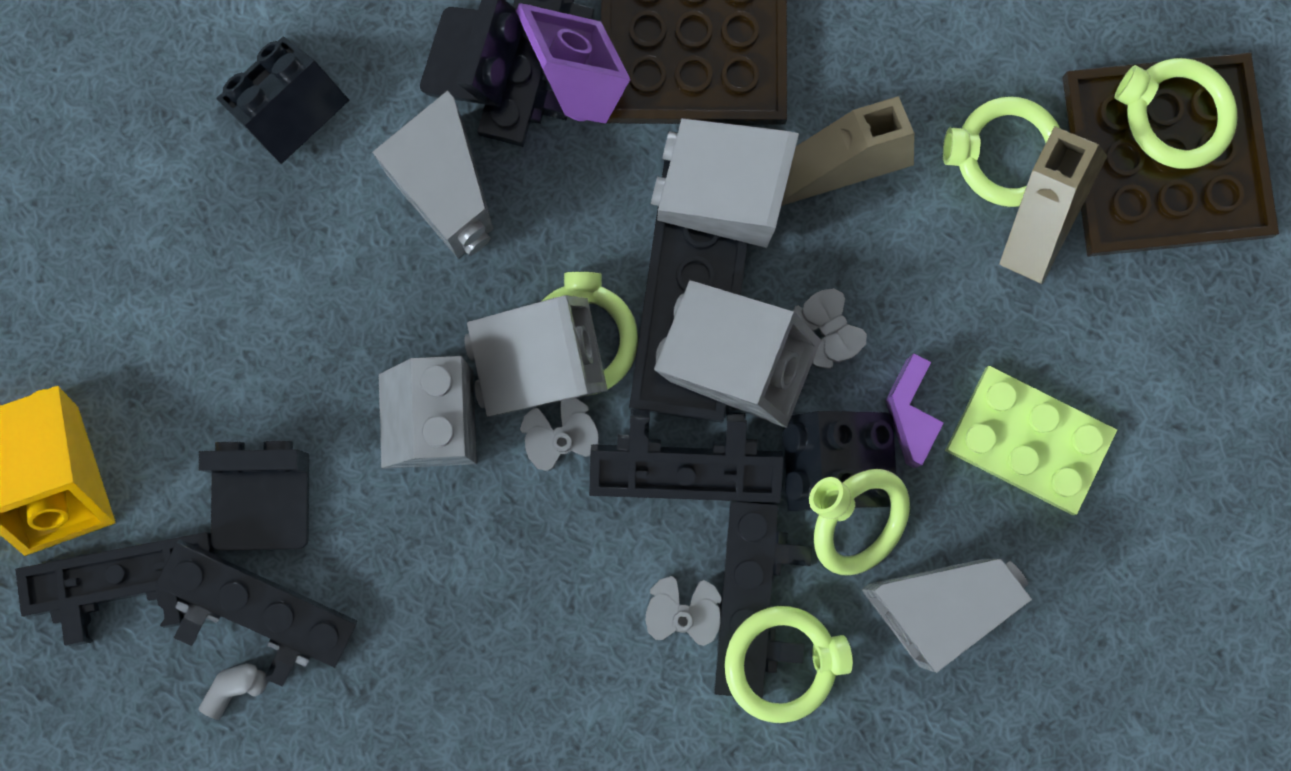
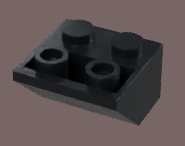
[216,36,350,164]

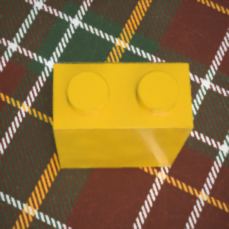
[0,386,115,556]

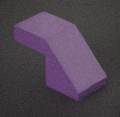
[885,354,944,468]

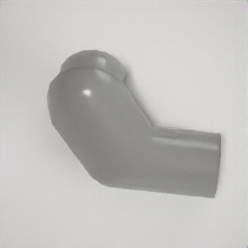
[198,663,268,720]

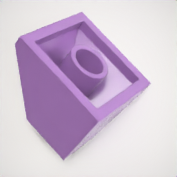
[516,3,630,124]

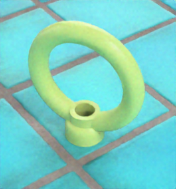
[1114,58,1238,169]
[943,97,1060,207]
[541,272,638,396]
[809,469,910,575]
[725,606,853,723]

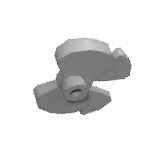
[793,288,867,369]
[520,398,599,472]
[645,576,722,646]

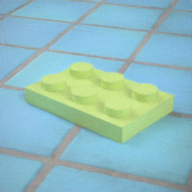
[945,366,1117,515]

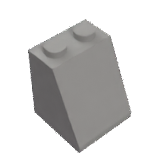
[372,90,494,258]
[651,118,799,248]
[654,280,821,428]
[465,295,608,417]
[379,356,477,469]
[861,559,1032,673]

